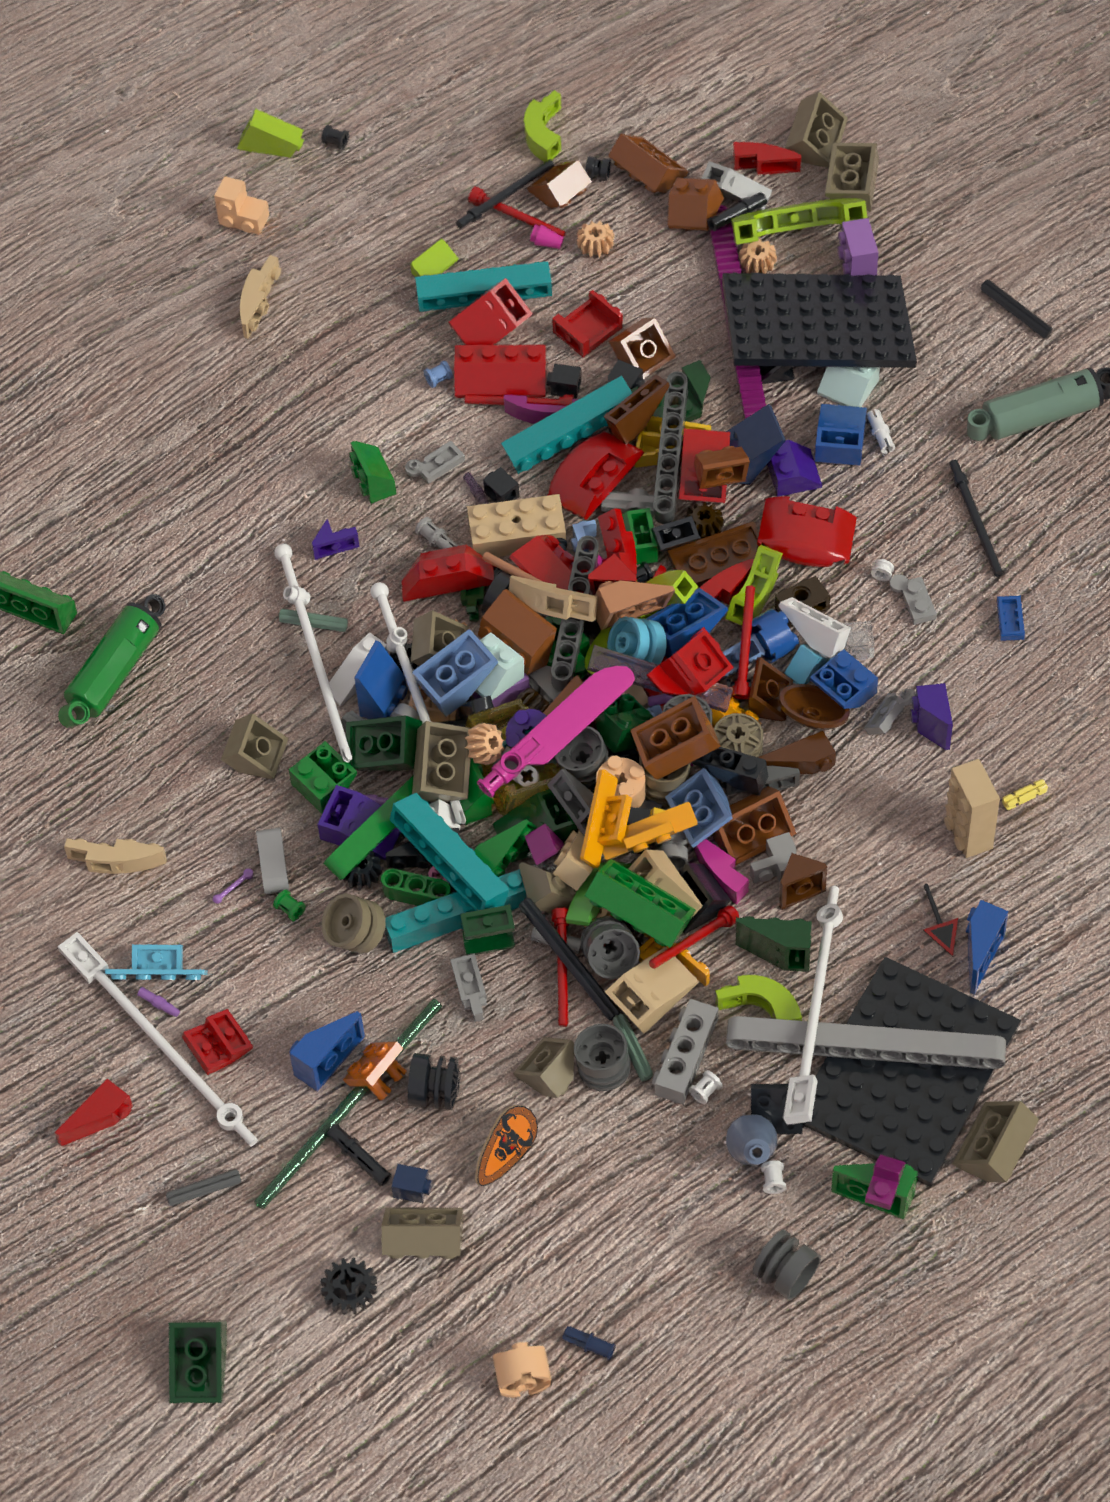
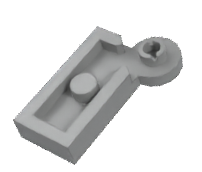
[405,441,465,484]
[890,574,937,625]
[864,689,916,735]

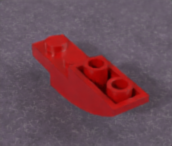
[598,508,637,576]

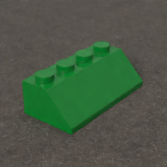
[0,571,77,635]
[585,859,696,948]

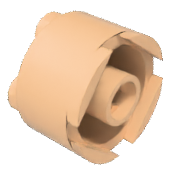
[596,756,645,808]
[492,1342,551,1397]

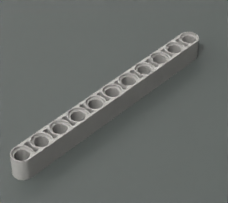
[726,1016,1006,1069]

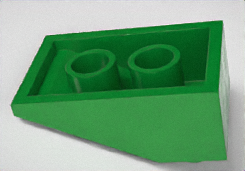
[831,1163,918,1220]

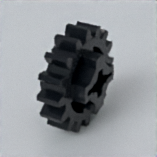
[320,1258,378,1315]

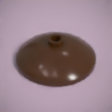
[778,684,850,730]

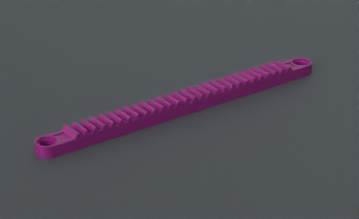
[709,205,766,419]

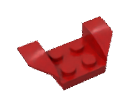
[647,627,734,695]

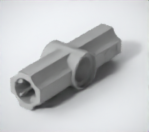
[601,488,669,516]

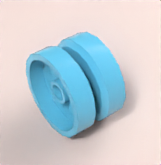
[607,616,666,672]

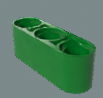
[381,869,451,906]

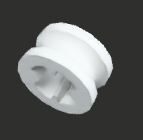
[871,559,894,581]

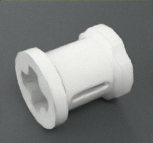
[689,1070,722,1104]
[761,1160,786,1194]

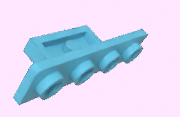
[105,945,207,980]

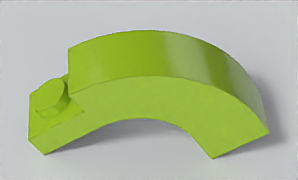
[524,90,561,162]
[725,545,783,625]
[715,975,802,1021]

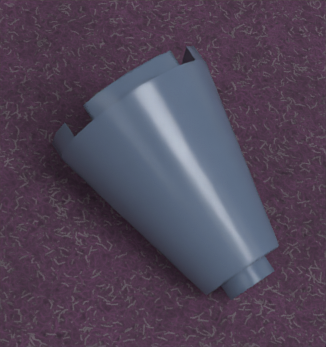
[726,1114,778,1166]

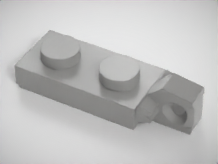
[450,953,487,1022]

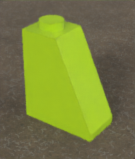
[237,109,304,158]

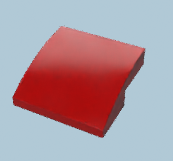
[182,1009,253,1075]

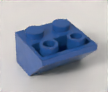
[810,649,878,709]

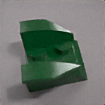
[631,360,711,422]

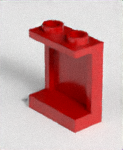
[552,289,623,358]

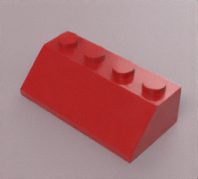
[454,345,547,398]
[509,535,592,595]

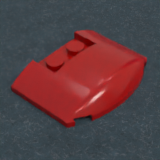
[547,431,644,520]
[757,496,857,567]

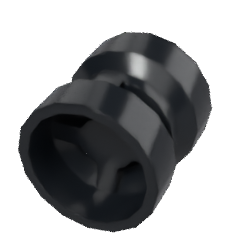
[585,156,611,181]

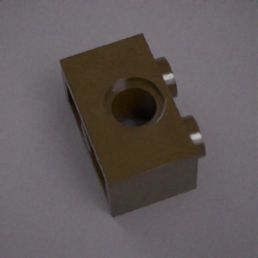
[775,575,830,628]

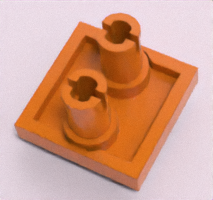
[343,1042,407,1101]

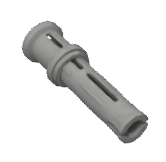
[415,517,458,549]

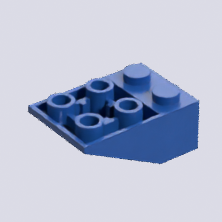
[815,404,867,466]

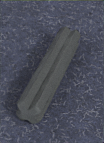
[166,1169,241,1206]

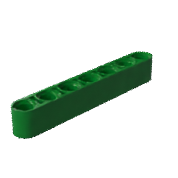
[323,775,414,881]

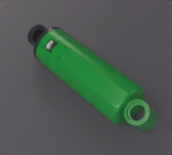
[58,594,165,728]

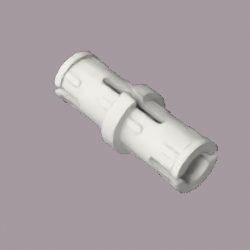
[866,409,895,454]

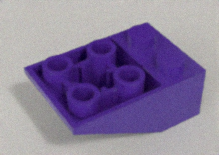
[317,785,401,860]

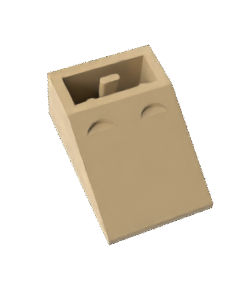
[628,849,703,917]
[605,947,699,1034]

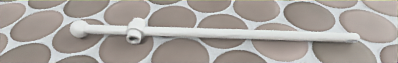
[274,544,352,763]
[370,582,466,825]

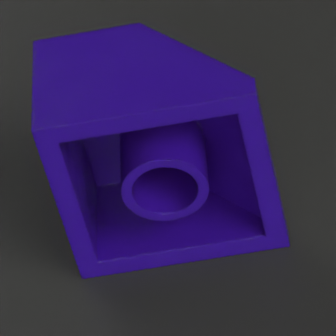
[767,440,822,497]
[910,683,953,750]

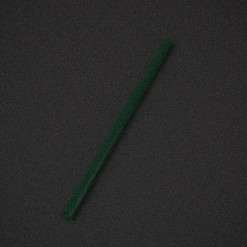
[254,999,442,1210]

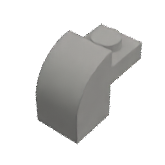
[750,832,796,883]

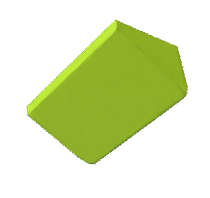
[410,239,459,277]

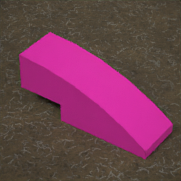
[694,839,749,905]

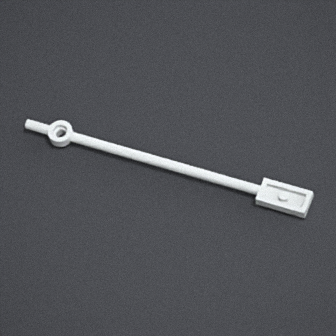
[783,886,843,1125]
[58,932,258,1147]

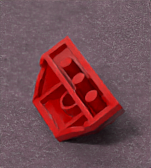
[401,544,495,602]

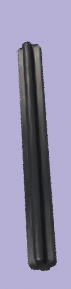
[519,897,620,1021]

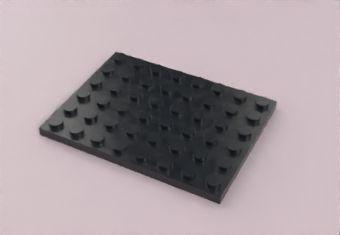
[722,272,917,368]
[802,957,1021,1187]

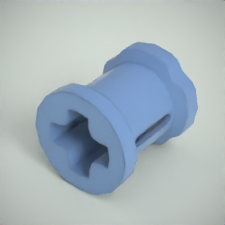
[423,360,453,388]

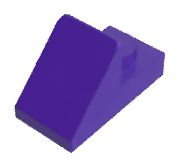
[312,519,359,560]

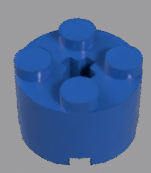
[751,609,799,664]

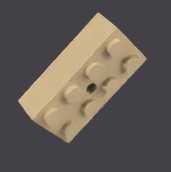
[467,494,566,557]
[944,759,1000,858]

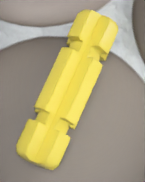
[1002,779,1048,810]

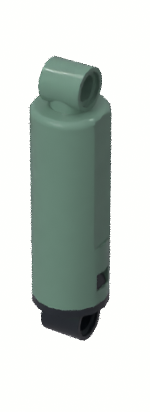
[966,367,1110,441]

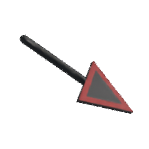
[923,883,958,957]

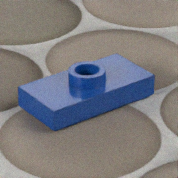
[996,596,1025,641]

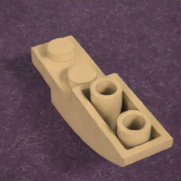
[240,255,281,339]
[509,576,598,622]
[64,838,167,874]

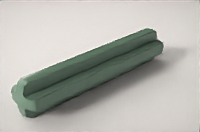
[279,609,348,632]
[613,1014,653,1081]

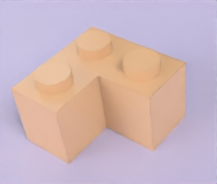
[214,176,269,235]

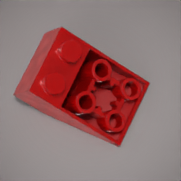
[448,278,533,345]
[678,428,730,503]

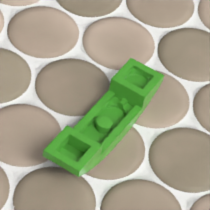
[566,861,633,926]

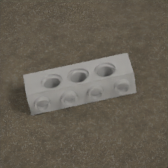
[652,999,719,1105]

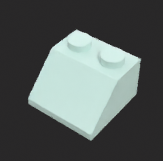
[817,367,880,407]
[475,632,524,700]

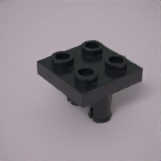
[751,1084,802,1134]

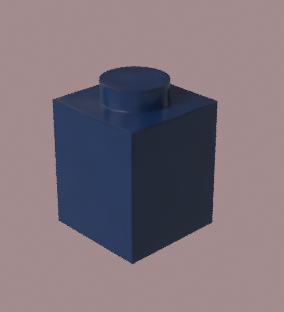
[391,1164,432,1204]

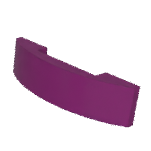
[504,395,579,424]

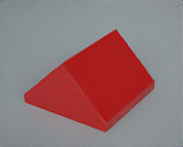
[588,553,637,595]

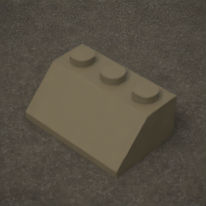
[785,92,848,168]
[825,142,879,211]
[412,721,472,802]
[953,1101,1039,1182]
[381,1207,463,1259]

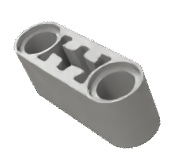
[256,827,289,895]

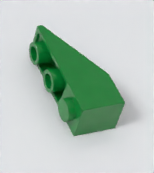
[474,819,536,877]

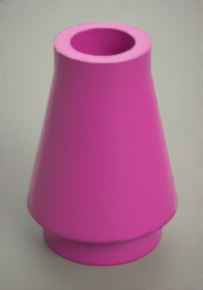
[530,224,564,250]

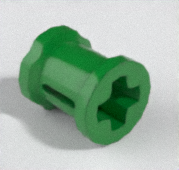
[273,889,306,922]

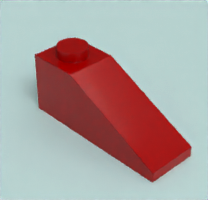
[55,1079,133,1146]

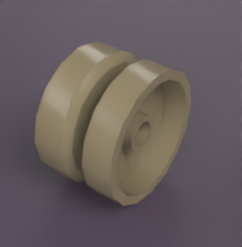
[322,893,385,954]

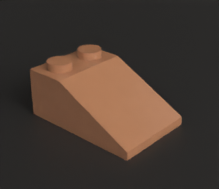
[594,580,675,631]

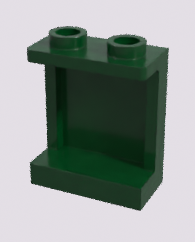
[461,905,515,955]

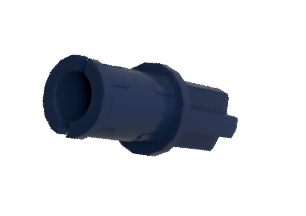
[562,1326,616,1360]

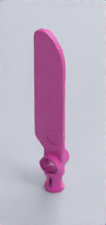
[477,666,635,798]

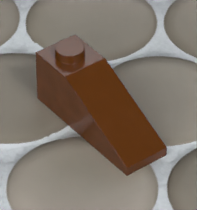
[603,374,670,444]
[758,731,836,774]

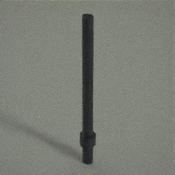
[456,159,554,229]
[949,460,1003,577]

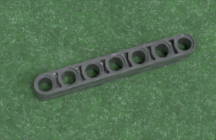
[653,371,688,524]
[551,536,598,691]

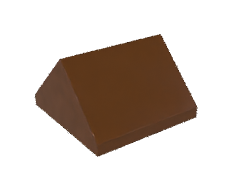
[749,657,793,721]
[779,853,827,910]

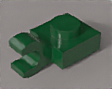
[461,586,486,621]

